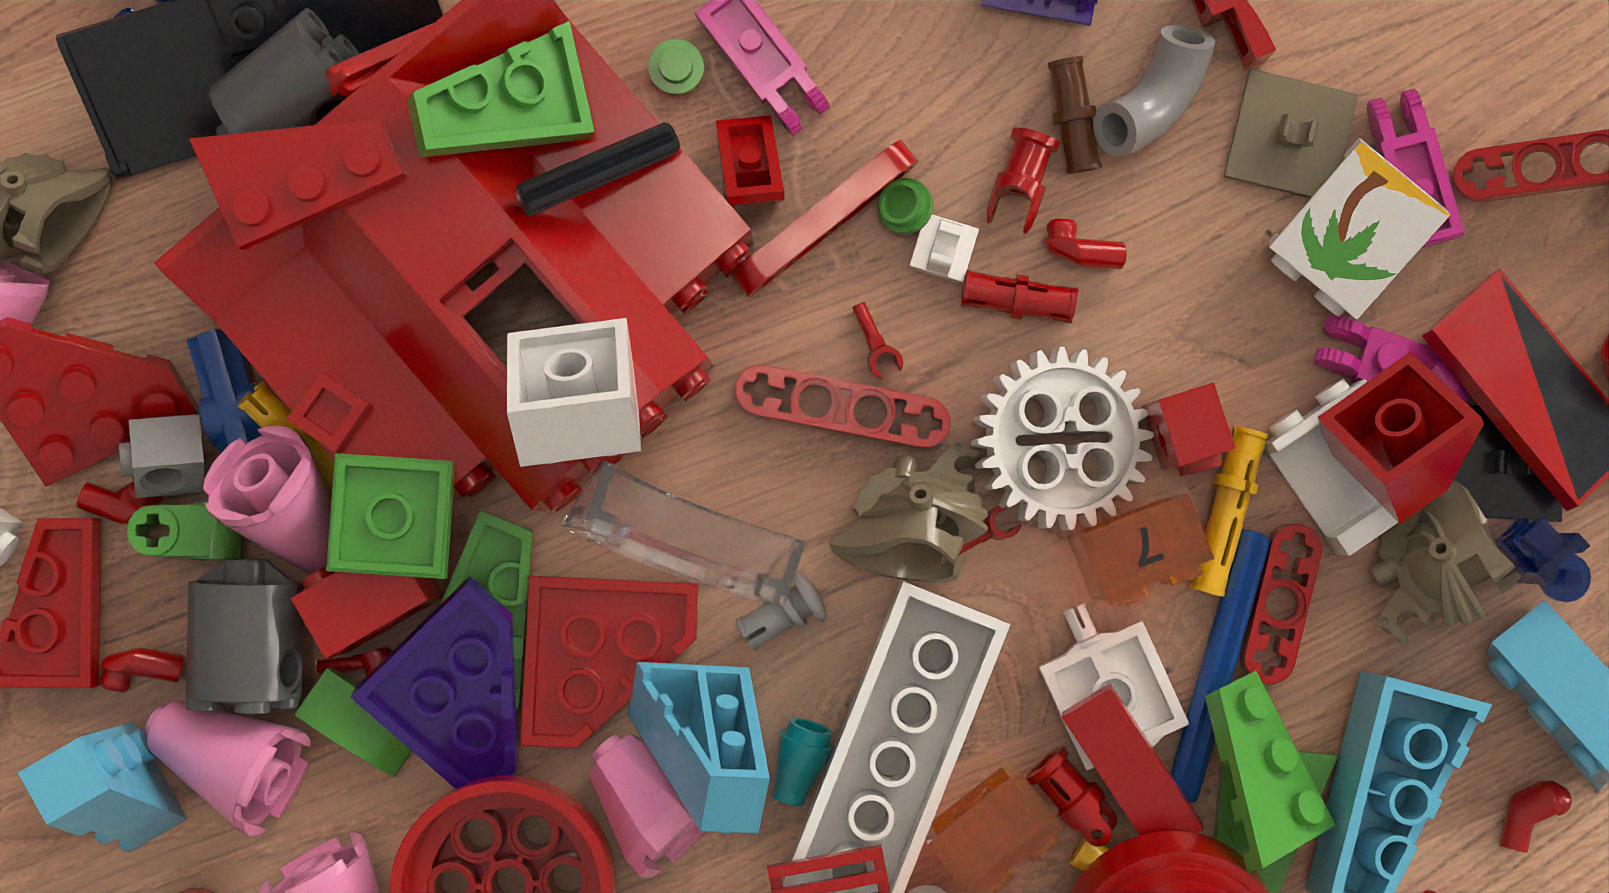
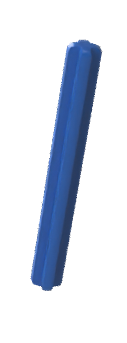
[1171,530,1271,803]

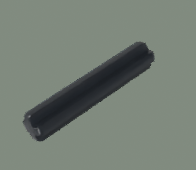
[515,122,680,216]

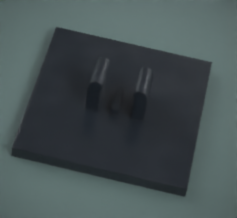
[1454,405,1562,522]

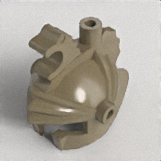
[0,153,112,274]
[829,442,988,583]
[1370,479,1522,645]

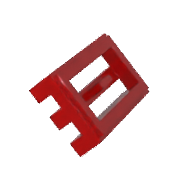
[767,844,890,893]

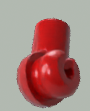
[1044,219,1127,269]

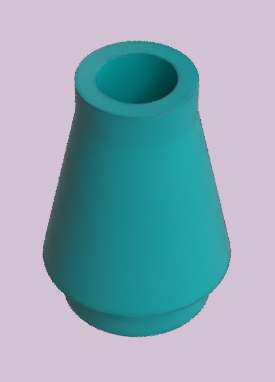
[772,718,834,806]

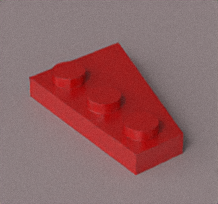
[189,119,407,251]

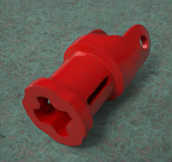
[987,127,1060,234]
[1026,745,1118,847]

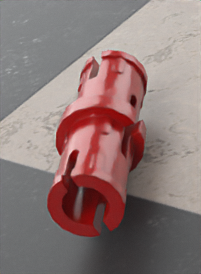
[961,270,1078,324]

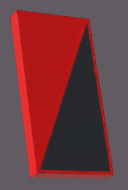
[1422,269,1609,511]

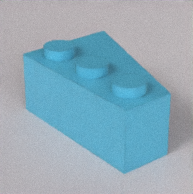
[1487,600,1609,793]
[628,662,770,833]
[18,722,188,853]

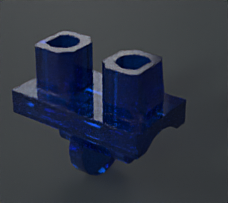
[1496,518,1591,602]

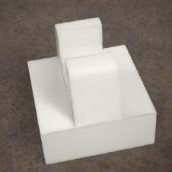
[909,214,979,284]

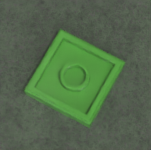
[326,453,456,579]

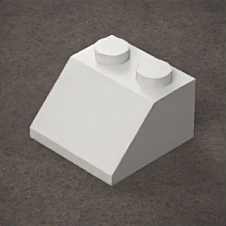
[507,318,641,467]

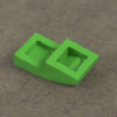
[294,667,412,777]

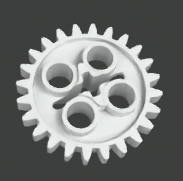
[971,347,1154,530]

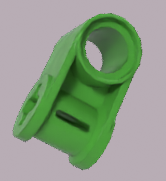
[127,502,242,560]

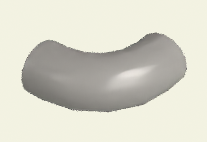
[1093,24,1216,157]

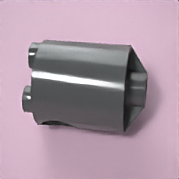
[209,8,359,135]
[186,558,304,714]

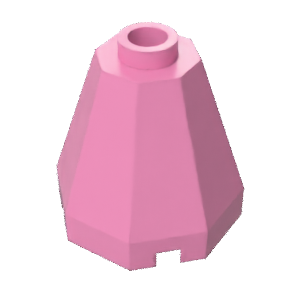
[589,734,706,878]

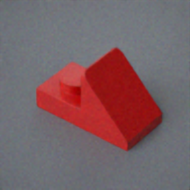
[716,115,785,208]

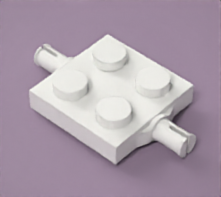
[1037,603,1189,771]

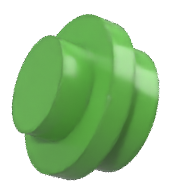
[648,39,704,96]
[878,178,933,234]

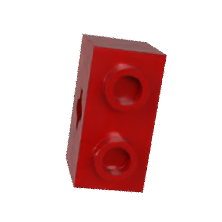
[1141,382,1235,476]

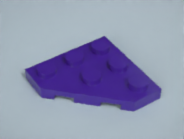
[350,576,518,789]

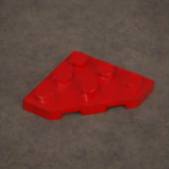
[0,317,198,487]
[520,575,699,748]

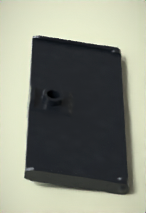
[56,0,444,180]

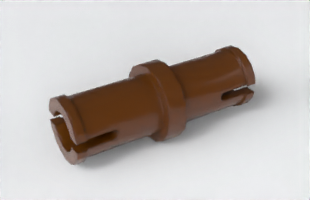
[1048,56,1102,174]

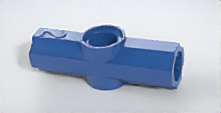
[187,329,262,455]

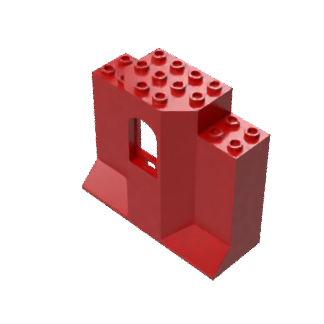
[154,0,754,515]

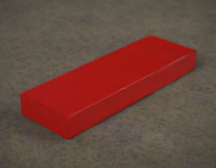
[1062,683,1204,835]

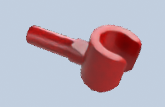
[852,302,903,379]
[959,506,1021,555]
[316,647,392,676]

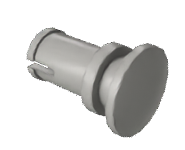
[736,571,827,651]

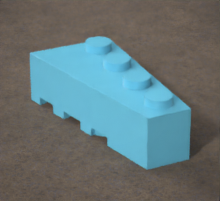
[1305,670,1492,893]

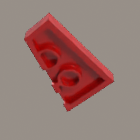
[0,518,101,688]

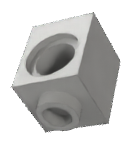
[119,414,205,498]

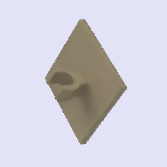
[1223,68,1358,198]

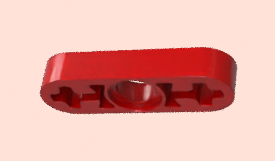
[1240,524,1322,684]

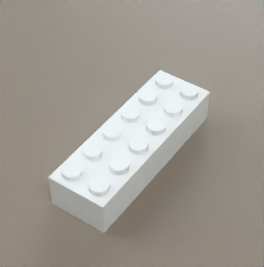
[782,580,1011,893]

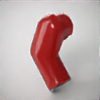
[77,477,162,524]
[99,648,183,692]
[1499,781,1572,853]

